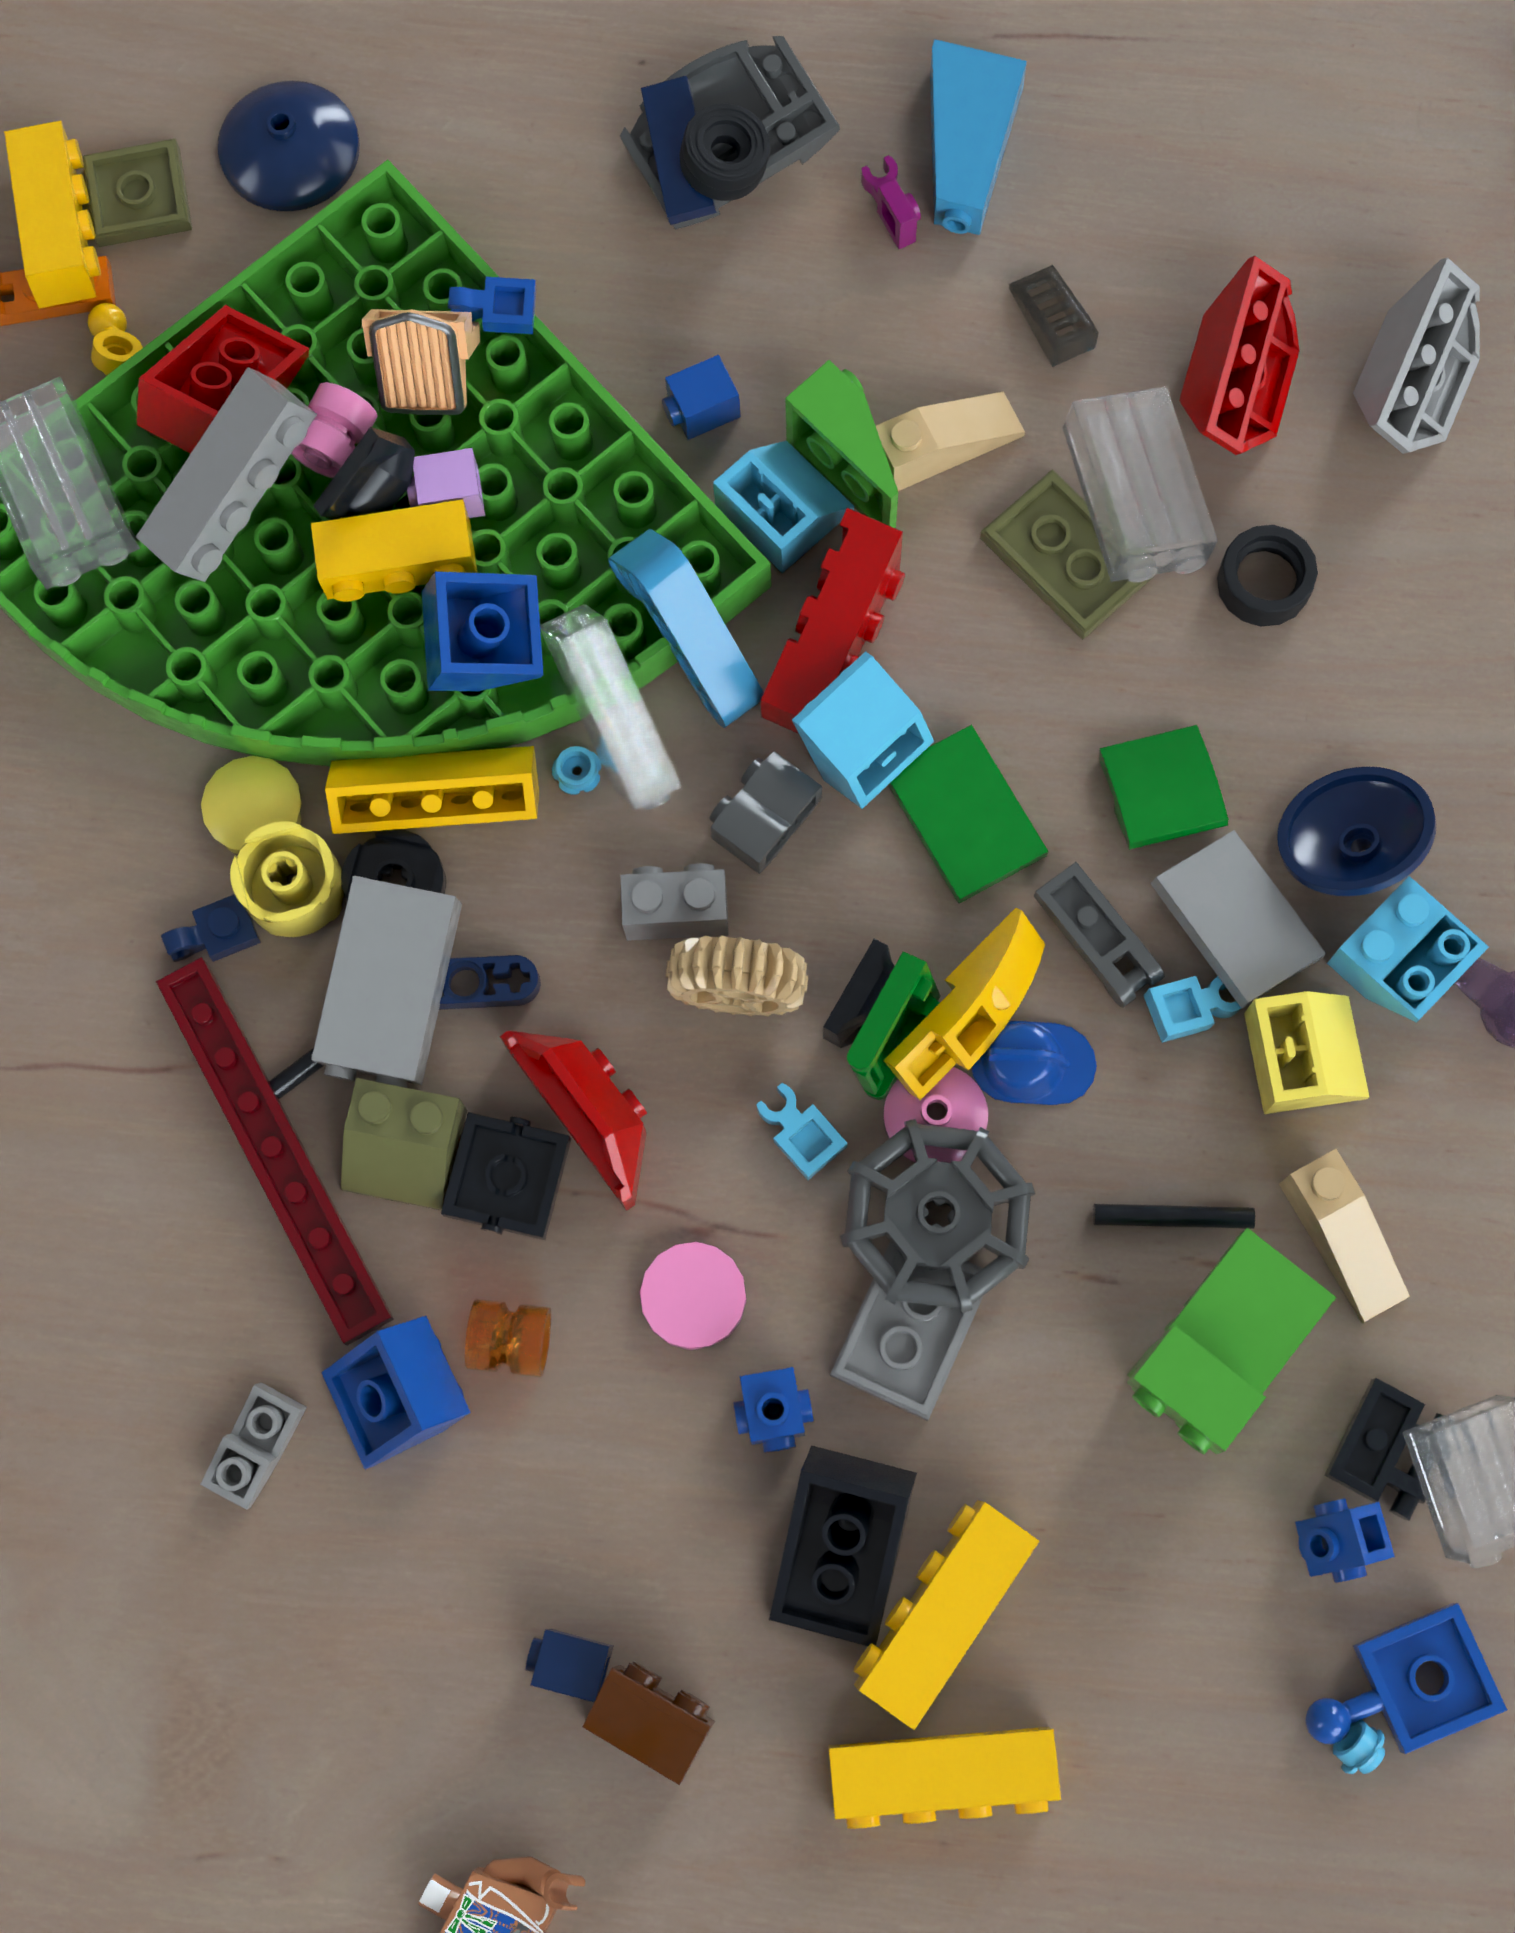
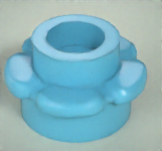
[552,746,602,795]
[1332,1720,1385,1774]

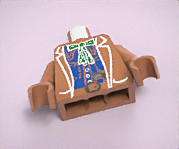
[418,1856,585,1933]

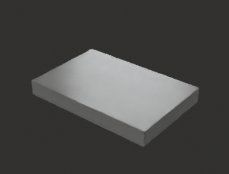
[1151,830,1326,1009]
[830,1241,983,1421]

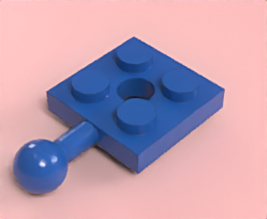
[1305,1603,1507,1754]

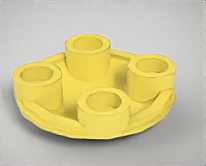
[201,756,302,854]

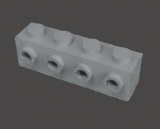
[136,367,317,582]

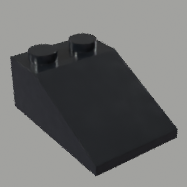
[769,1445,917,1646]

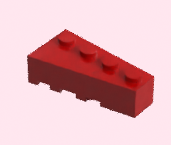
[761,508,905,734]

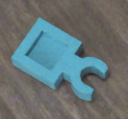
[1143,976,1241,1043]
[756,1083,848,1180]

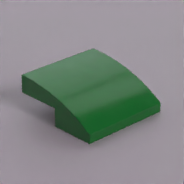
[1099,725,1229,850]

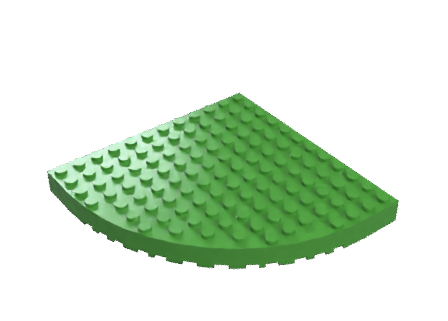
[0,159,771,767]

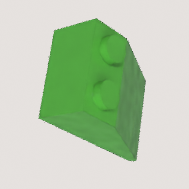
[785,360,898,528]

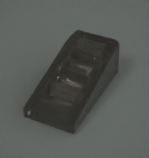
[1009,265,1099,367]

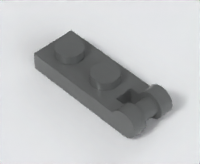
[1034,862,1165,1008]

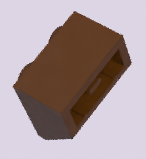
[582,1661,715,1785]

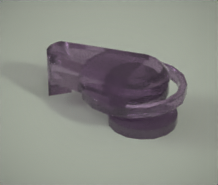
[1452,958,1515,1048]

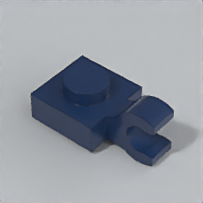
[161,894,261,962]

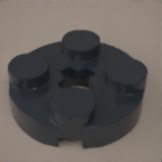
[341,829,446,900]

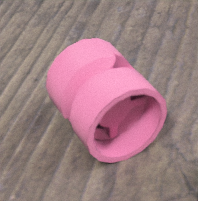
[291,382,378,478]

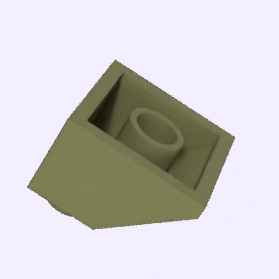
[341,1078,468,1211]

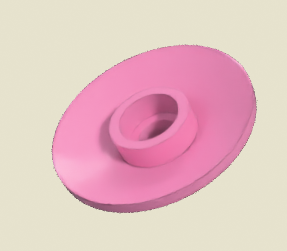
[884,1067,988,1163]

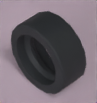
[1217,525,1318,627]

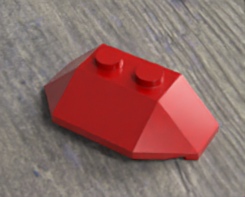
[1179,256,1300,455]
[499,1030,647,1211]

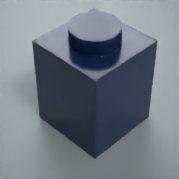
[525,1629,614,1702]

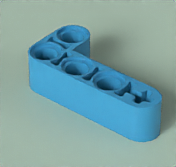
[608,529,764,728]

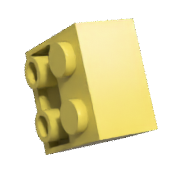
[1244,991,1369,1114]

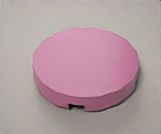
[640,1242,747,1350]

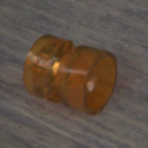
[465,1299,552,1377]

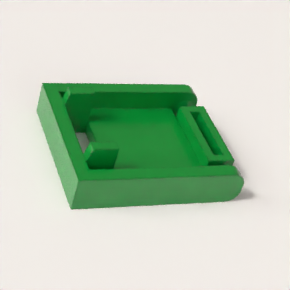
[847,951,941,1100]

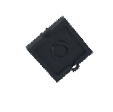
[441,1112,571,1240]

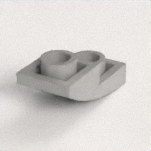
[200,1382,307,1510]

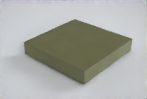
[83,138,193,247]

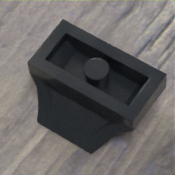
[313,427,415,520]
[823,938,895,1048]

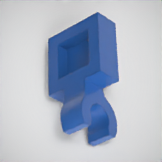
[448,277,536,334]

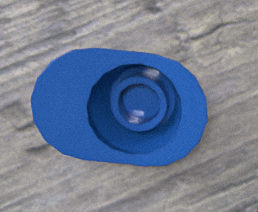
[972,1021,1097,1105]

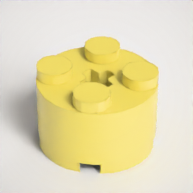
[230,821,344,937]

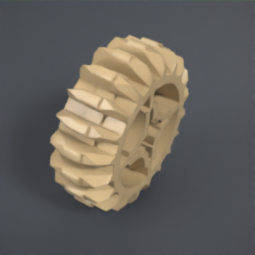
[666,935,808,1017]

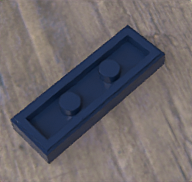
[641,75,717,225]

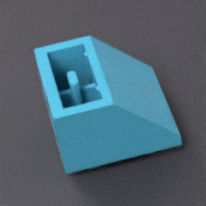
[713,440,854,573]
[792,651,934,809]
[1327,876,1489,1023]

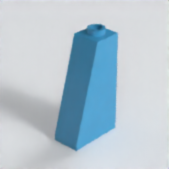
[930,39,1027,235]

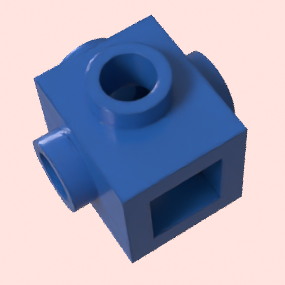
[733,1367,814,1453]
[1295,1498,1395,1583]

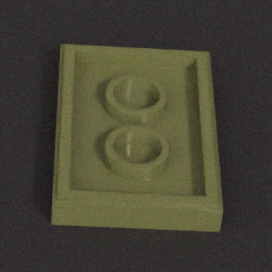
[980,469,1156,640]

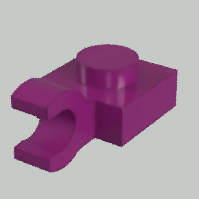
[861,155,921,250]

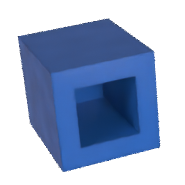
[662,354,741,440]

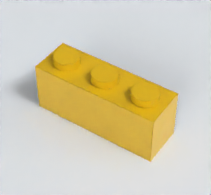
[311,499,477,602]

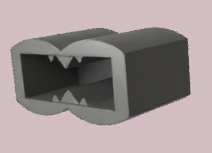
[709,751,822,874]

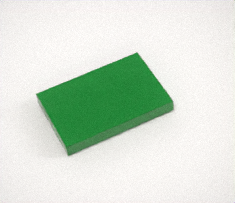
[888,724,1048,904]

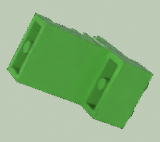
[1126,1228,1336,1455]

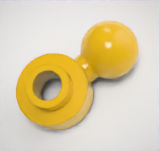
[87,303,142,375]

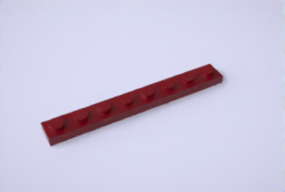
[156,957,394,1346]

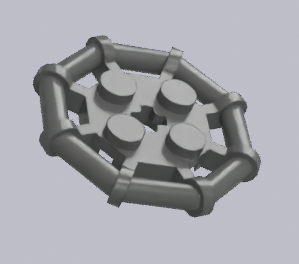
[840,1119,1035,1313]

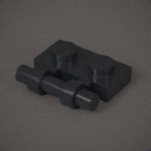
[1324,1378,1456,1521]

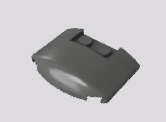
[620,36,840,229]

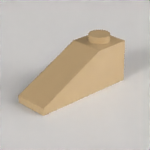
[876,391,1025,491]
[1279,1149,1410,1323]

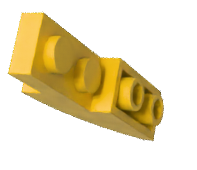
[883,908,1045,1100]

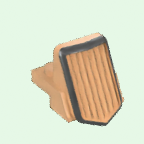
[362,309,480,415]

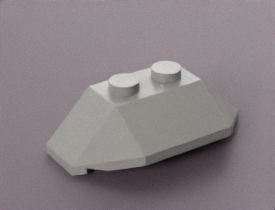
[1353,257,1480,454]

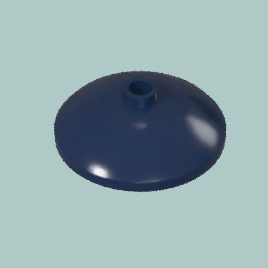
[218,81,360,211]
[1277,767,1436,896]

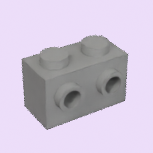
[621,863,729,941]

